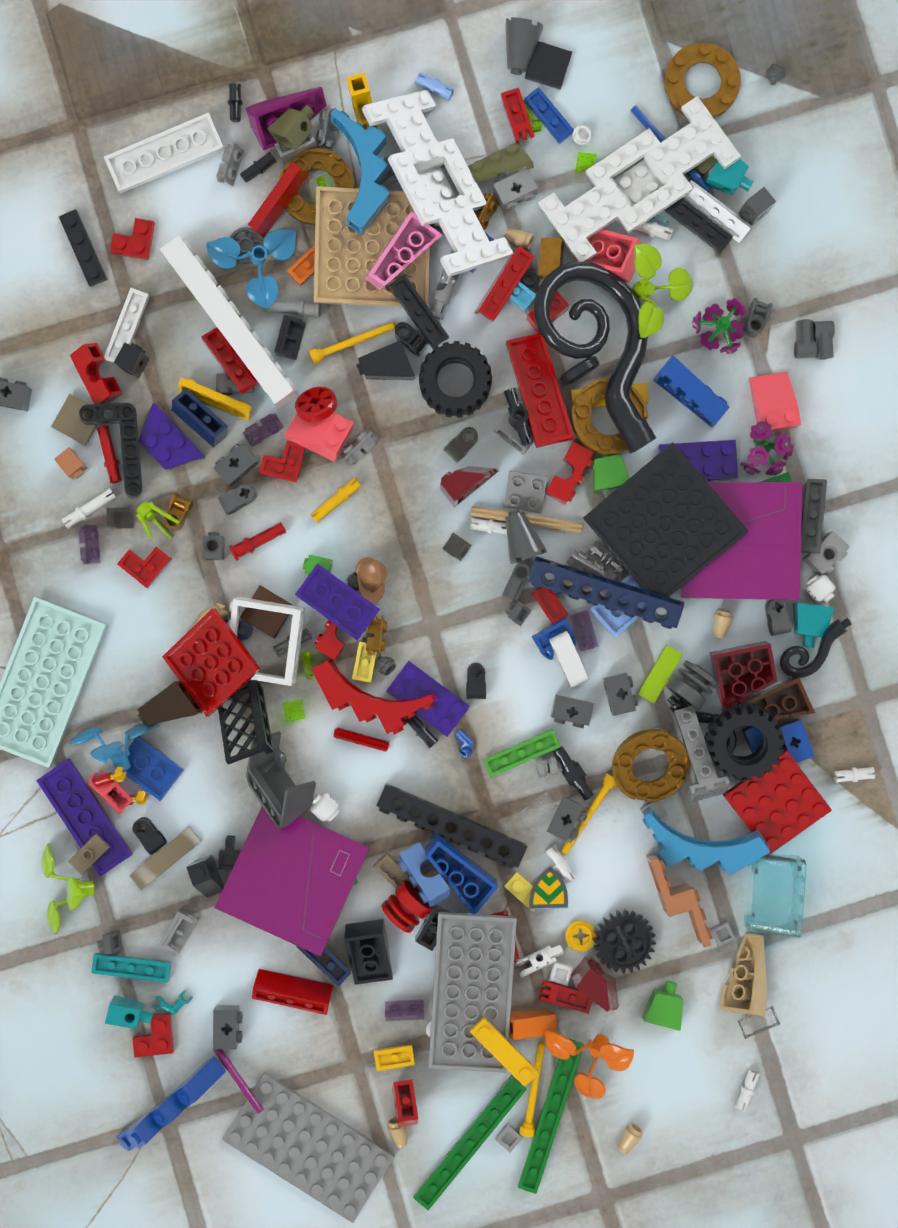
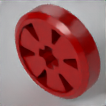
[295,387,338,422]

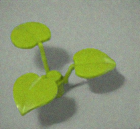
[632,244,693,338]
[42,843,94,935]

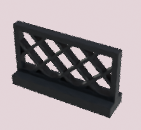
[218,680,274,765]

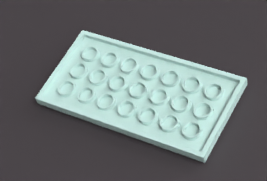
[0,597,107,768]

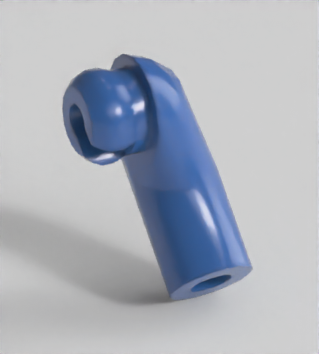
[454,729,473,758]

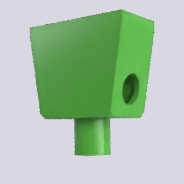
[592,454,630,492]
[642,981,683,1031]

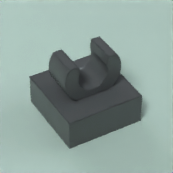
[505,601,531,626]
[97,930,122,954]

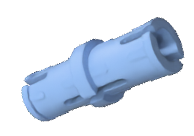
[415,72,454,100]

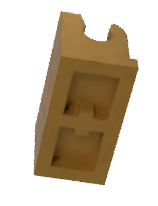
[538,237,564,280]

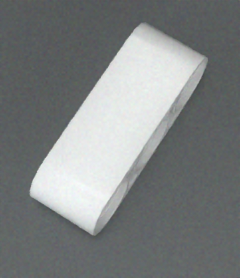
[549,631,589,688]

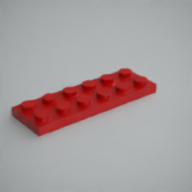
[506,333,574,448]

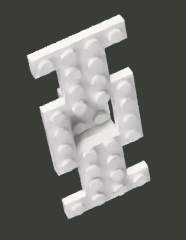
[362,90,514,277]
[538,96,741,262]

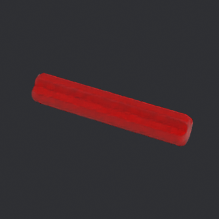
[333,728,389,752]

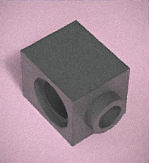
[202,532,225,560]

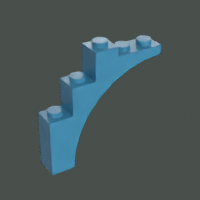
[331,108,390,236]
[643,807,770,876]

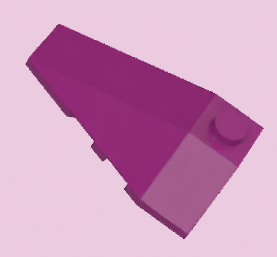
[246,87,327,150]

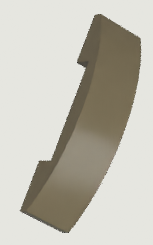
[130,826,201,891]

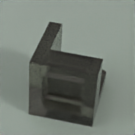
[106,508,134,529]
[443,532,472,562]

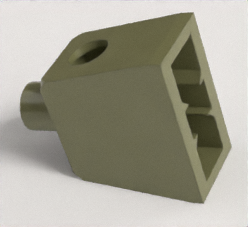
[267,105,314,150]

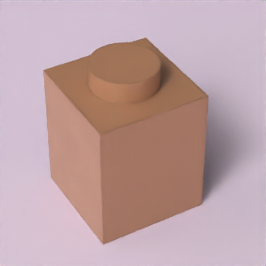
[54,447,88,479]

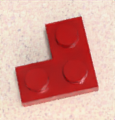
[110,218,155,260]
[259,441,306,483]
[117,547,172,588]
[132,1013,174,1058]

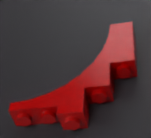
[311,659,437,735]

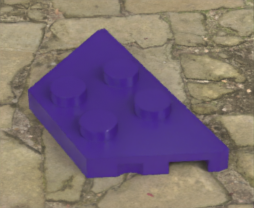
[139,403,205,470]

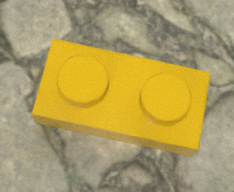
[374,1044,415,1071]

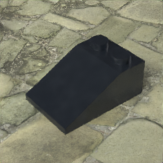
[344,919,393,985]

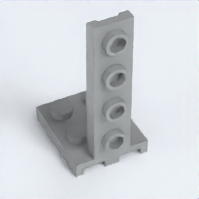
[674,706,730,804]

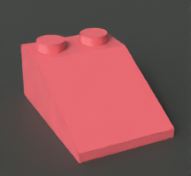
[573,229,641,283]
[749,372,801,432]
[284,413,354,462]

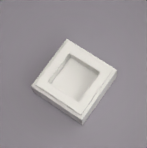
[549,961,573,986]

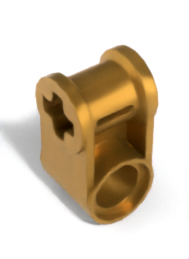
[164,492,194,531]

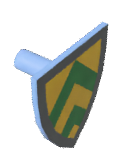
[529,867,568,909]

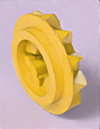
[565,920,596,952]

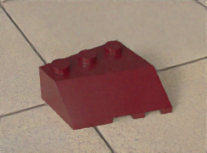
[440,466,499,507]
[709,641,777,709]
[571,957,619,1012]

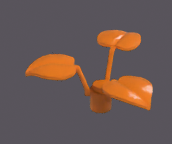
[544,1029,634,1099]

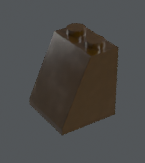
[137,681,203,725]

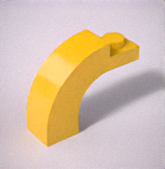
[346,72,379,130]

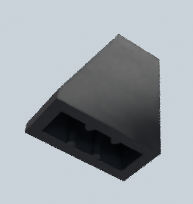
[356,341,415,381]
[186,854,224,897]

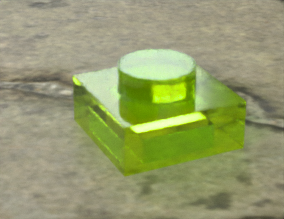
[283,700,306,722]

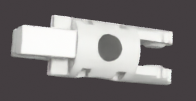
[515,945,564,978]

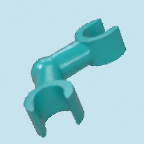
[151,990,193,1014]

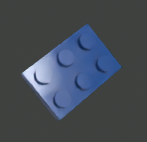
[122,736,185,801]

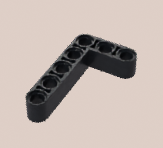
[79,403,142,499]

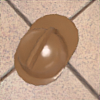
[356,557,387,603]

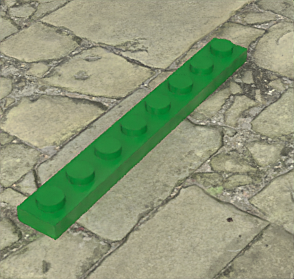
[518,1039,584,1194]
[413,1075,527,1211]

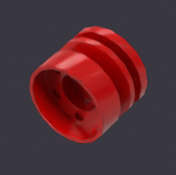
[381,880,434,933]

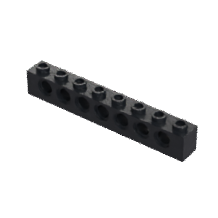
[376,783,528,869]

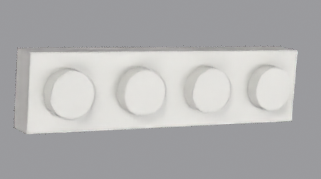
[683,180,752,243]
[104,288,150,364]

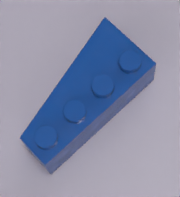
[653,355,730,428]
[425,834,498,914]

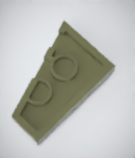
[468,142,534,182]

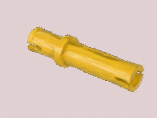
[310,477,362,523]

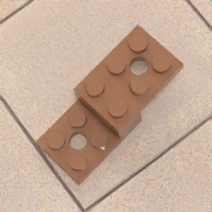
[646,853,713,948]

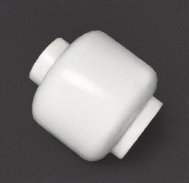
[806,574,836,603]
[310,793,339,821]

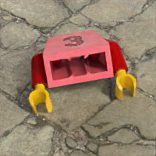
[88,767,148,814]

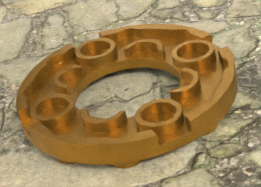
[664,43,741,117]
[279,148,355,226]
[571,378,648,455]
[612,729,690,802]

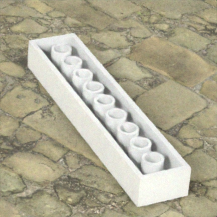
[160,235,297,410]

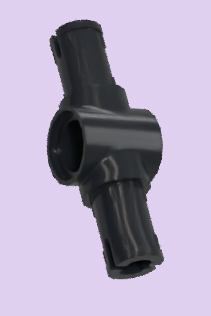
[504,388,533,446]
[554,746,594,801]

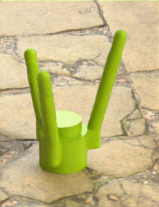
[136,501,180,539]

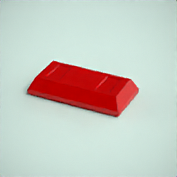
[532,587,569,624]

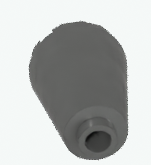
[505,17,543,75]
[505,509,547,564]

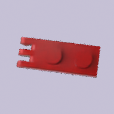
[501,88,534,143]
[538,980,592,1014]

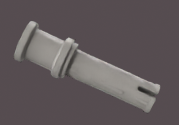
[262,300,321,318]

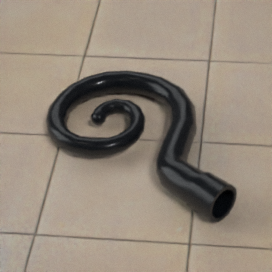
[533,261,657,454]

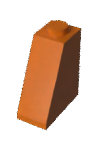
[509,1010,558,1040]

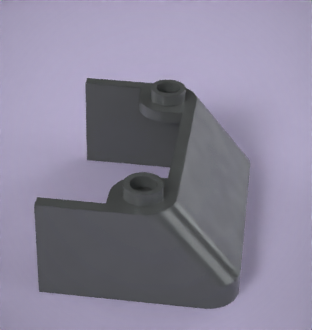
[246,731,316,829]

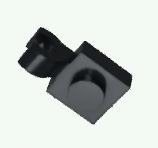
[218,835,240,870]

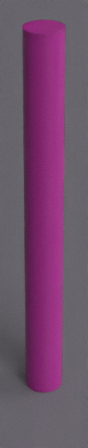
[213,1049,264,1114]

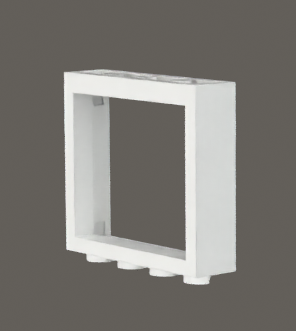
[227,597,305,686]

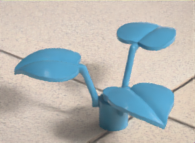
[206,229,296,309]
[70,723,160,771]

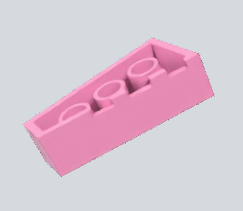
[364,211,442,290]

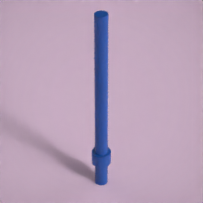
[630,105,711,193]

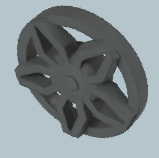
[230,227,264,264]

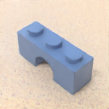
[398,842,450,908]

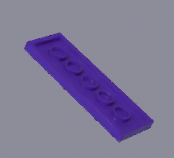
[36,759,133,876]

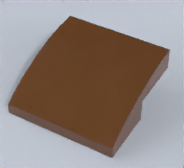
[240,585,294,639]

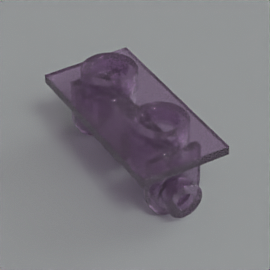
[242,413,284,447]
[78,525,100,565]
[569,610,599,652]
[385,1000,424,1021]

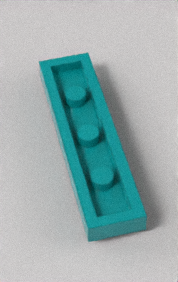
[91,953,172,983]

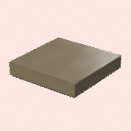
[51,394,104,446]

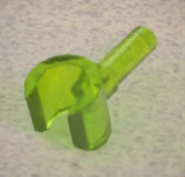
[525,107,542,132]

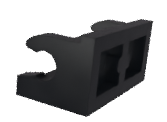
[274,314,306,360]

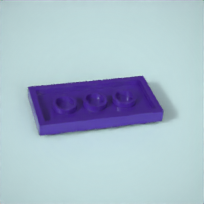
[658,440,738,480]
[295,563,380,641]
[386,661,470,737]

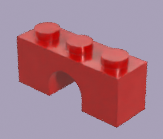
[70,343,123,404]
[545,442,594,505]
[314,620,346,660]

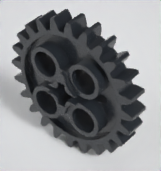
[593,909,656,974]

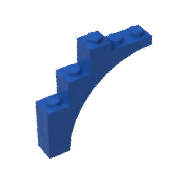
[116,1057,226,1151]

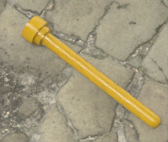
[308,322,396,365]
[561,773,617,855]
[519,1041,545,1137]

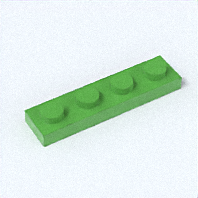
[483,729,561,778]

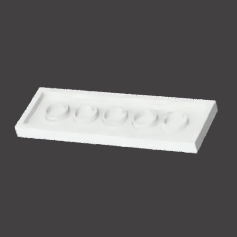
[104,112,225,194]

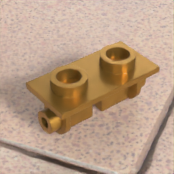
[474,193,499,230]
[366,615,387,657]

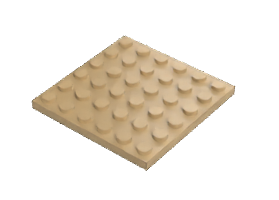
[313,186,430,307]

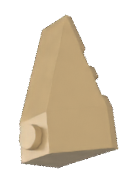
[720,934,767,1017]

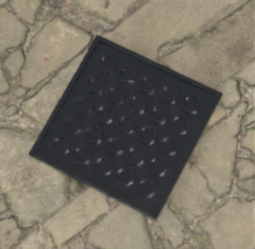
[583,442,749,597]

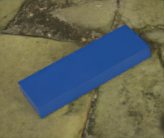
[524,87,574,144]

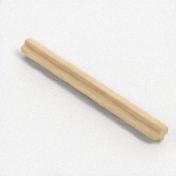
[470,506,583,533]

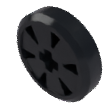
[560,356,600,386]

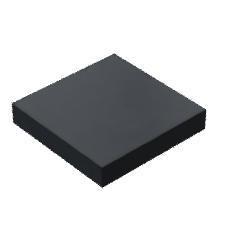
[525,41,572,90]

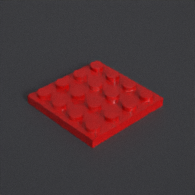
[162,608,261,717]
[723,749,832,855]

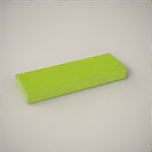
[637,645,683,704]

